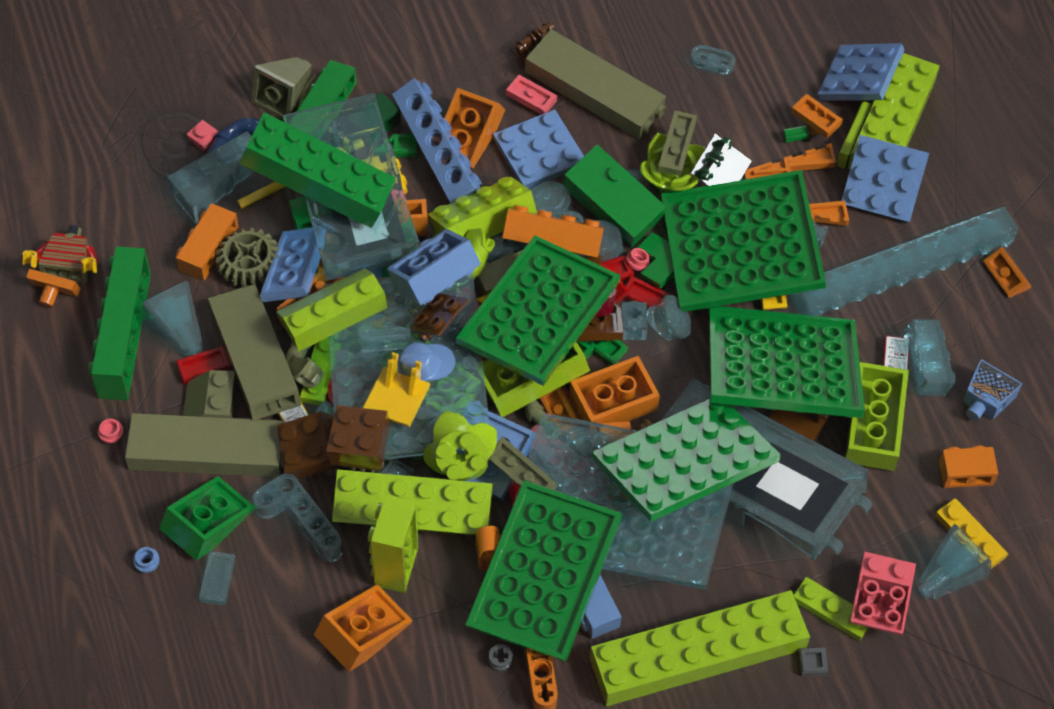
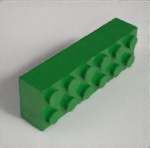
[239,112,396,229]
[89,246,151,401]

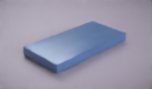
[260,226,329,302]

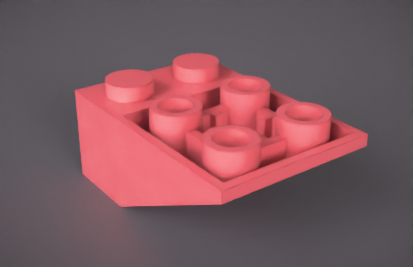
[850,552,916,635]

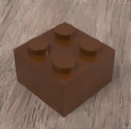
[326,405,390,471]
[277,411,339,479]

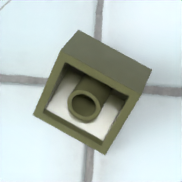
[183,370,238,418]

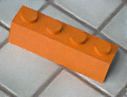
[502,205,604,257]

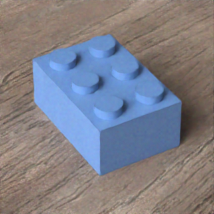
[387,229,481,305]

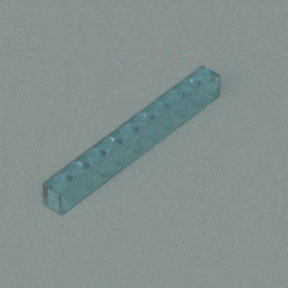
[791,206,1019,316]

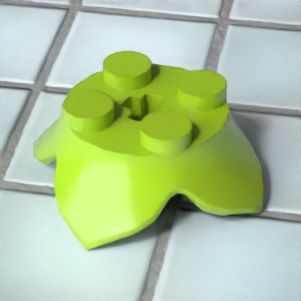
[640,133,706,194]
[424,411,497,481]

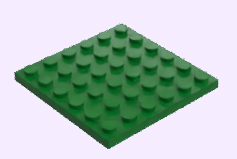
[661,170,826,312]
[708,306,865,418]

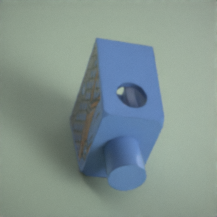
[963,359,1023,421]

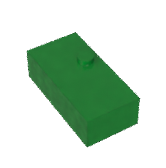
[562,145,666,249]

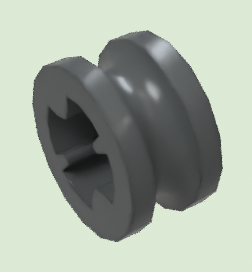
[489,644,513,672]

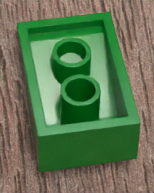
[159,476,255,561]

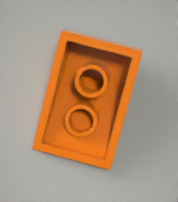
[438,88,505,168]
[314,584,413,672]

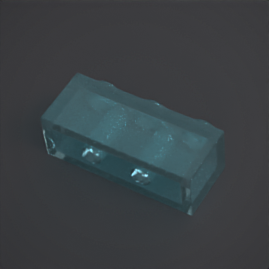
[903,319,955,396]

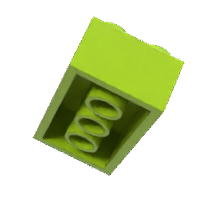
[427,177,537,238]
[474,342,590,417]
[844,362,909,471]
[368,494,419,593]

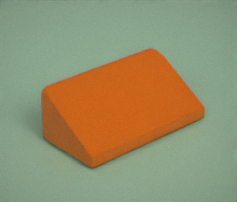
[983,247,1032,298]
[540,385,585,437]

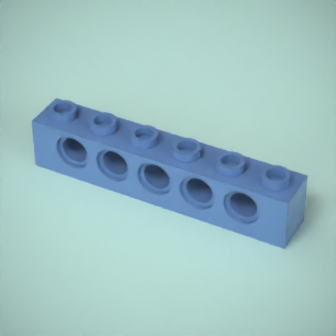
[392,78,482,203]

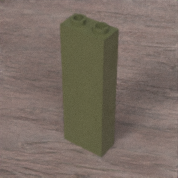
[524,29,666,140]
[208,284,301,421]
[125,413,284,477]

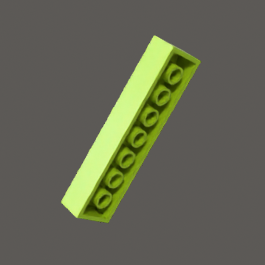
[590,590,810,707]

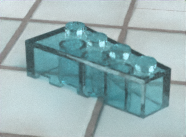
[167,131,253,224]

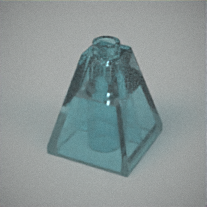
[142,280,202,356]
[917,524,992,600]

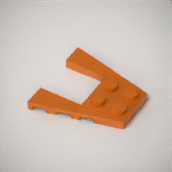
[743,143,849,226]

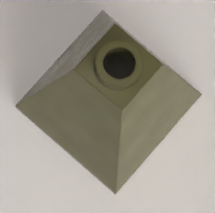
[251,57,312,122]

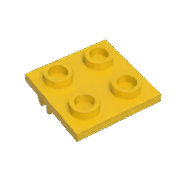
[363,352,431,428]

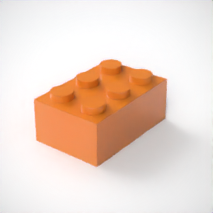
[569,356,660,436]

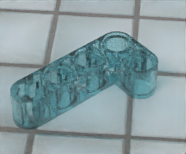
[253,474,342,562]

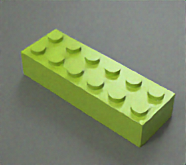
[847,53,940,169]
[332,470,493,535]

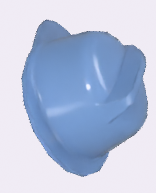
[397,343,455,381]

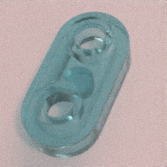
[690,45,736,74]

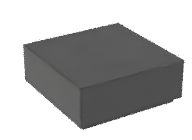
[798,648,828,677]

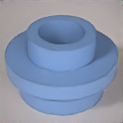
[133,547,160,573]

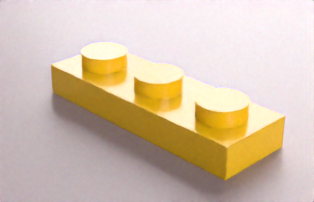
[935,498,1008,572]

